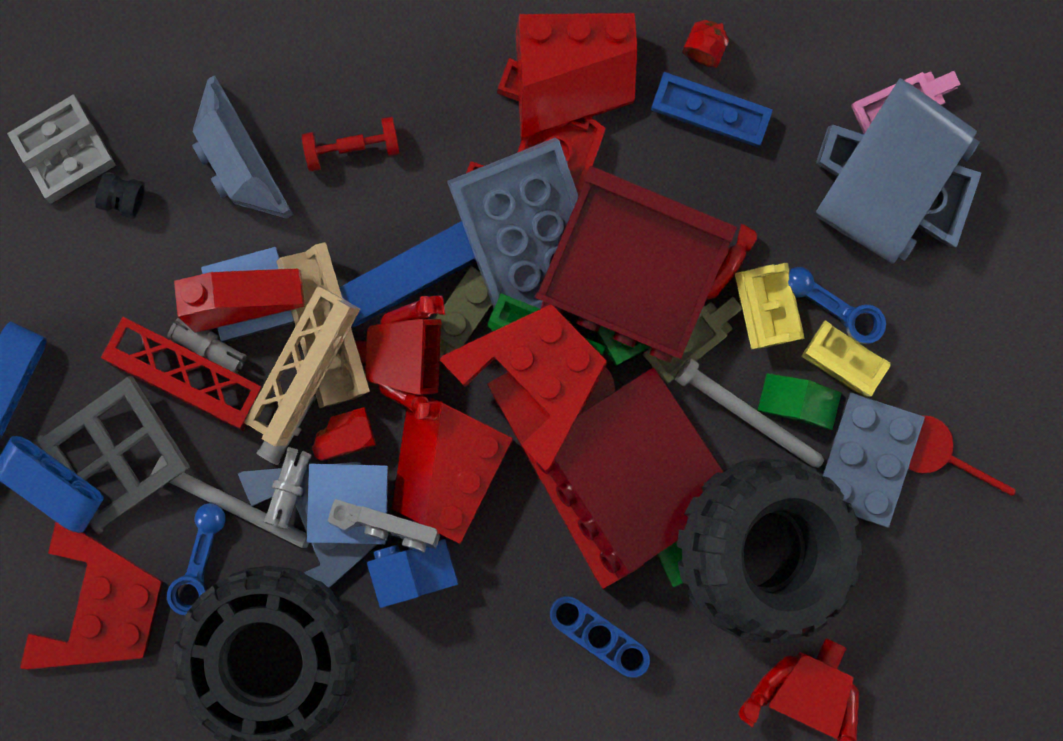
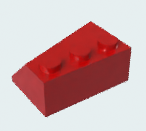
[516,13,637,140]
[392,394,513,544]

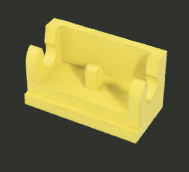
[735,263,805,349]
[801,320,891,398]

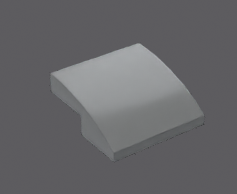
[7,94,116,204]

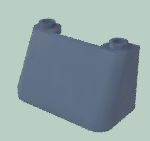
[814,78,980,264]

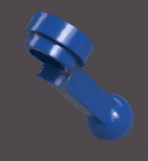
[788,267,886,344]
[167,503,226,615]

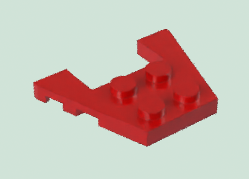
[466,58,606,196]
[439,304,607,472]
[20,522,164,670]

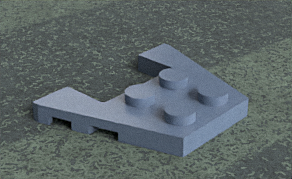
[238,462,378,588]

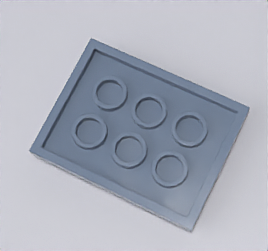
[447,138,579,309]

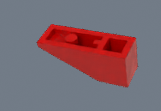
[174,268,305,333]

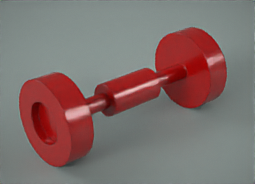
[301,116,400,172]

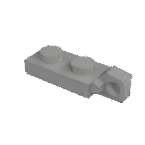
[328,499,440,552]

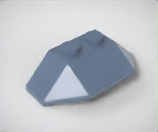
[192,75,293,218]

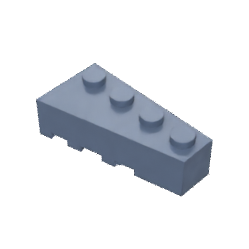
[816,124,981,247]

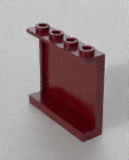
[535,166,737,363]
[536,367,723,579]

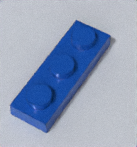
[651,72,773,148]

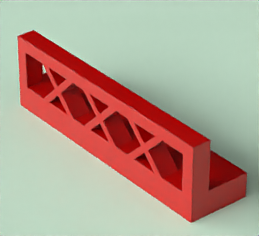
[101,317,262,432]

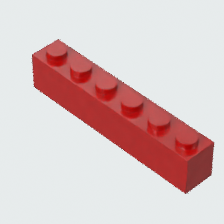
[487,372,644,589]

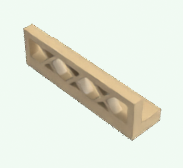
[276,242,370,408]
[244,286,360,446]

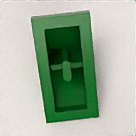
[757,373,842,430]

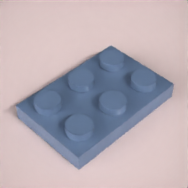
[822,393,925,528]

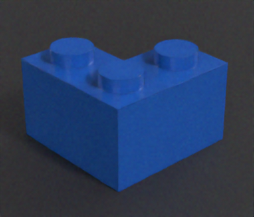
[367,539,459,608]

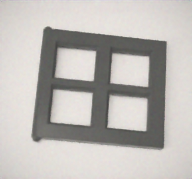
[37,376,191,534]

